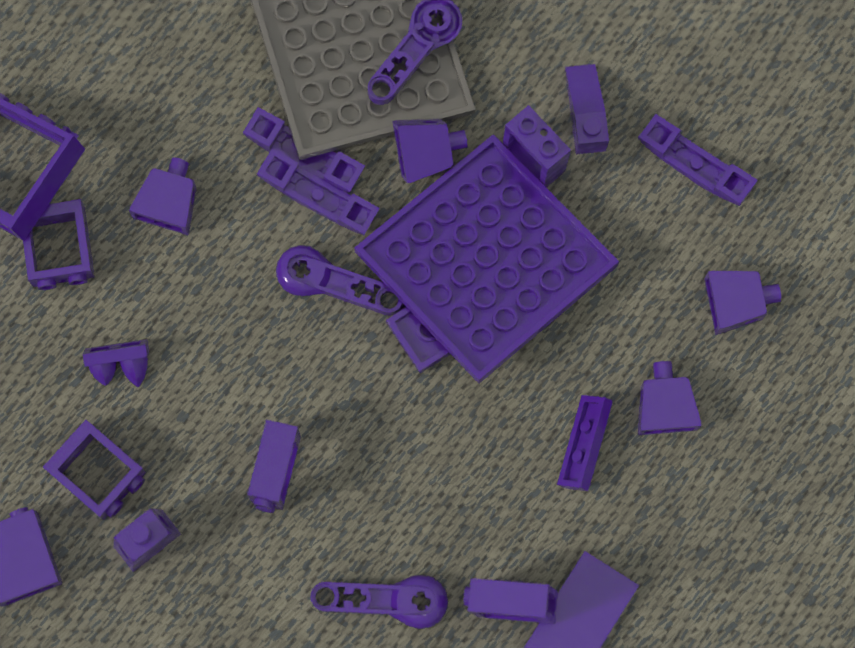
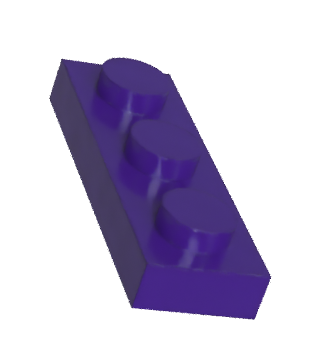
[557,395,613,491]

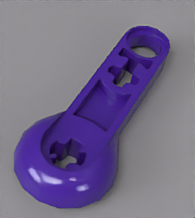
[367,0,462,105]
[276,245,403,316]
[310,574,448,629]

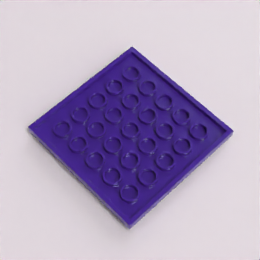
[354,134,619,384]

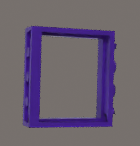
[0,93,85,241]

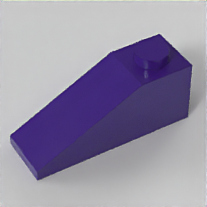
[565,64,609,154]

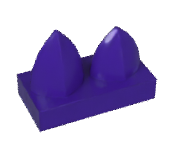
[82,339,149,387]

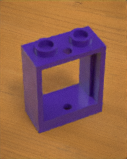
[503,105,571,188]
[23,199,95,290]
[43,419,146,520]
[247,420,301,513]
[464,578,558,624]

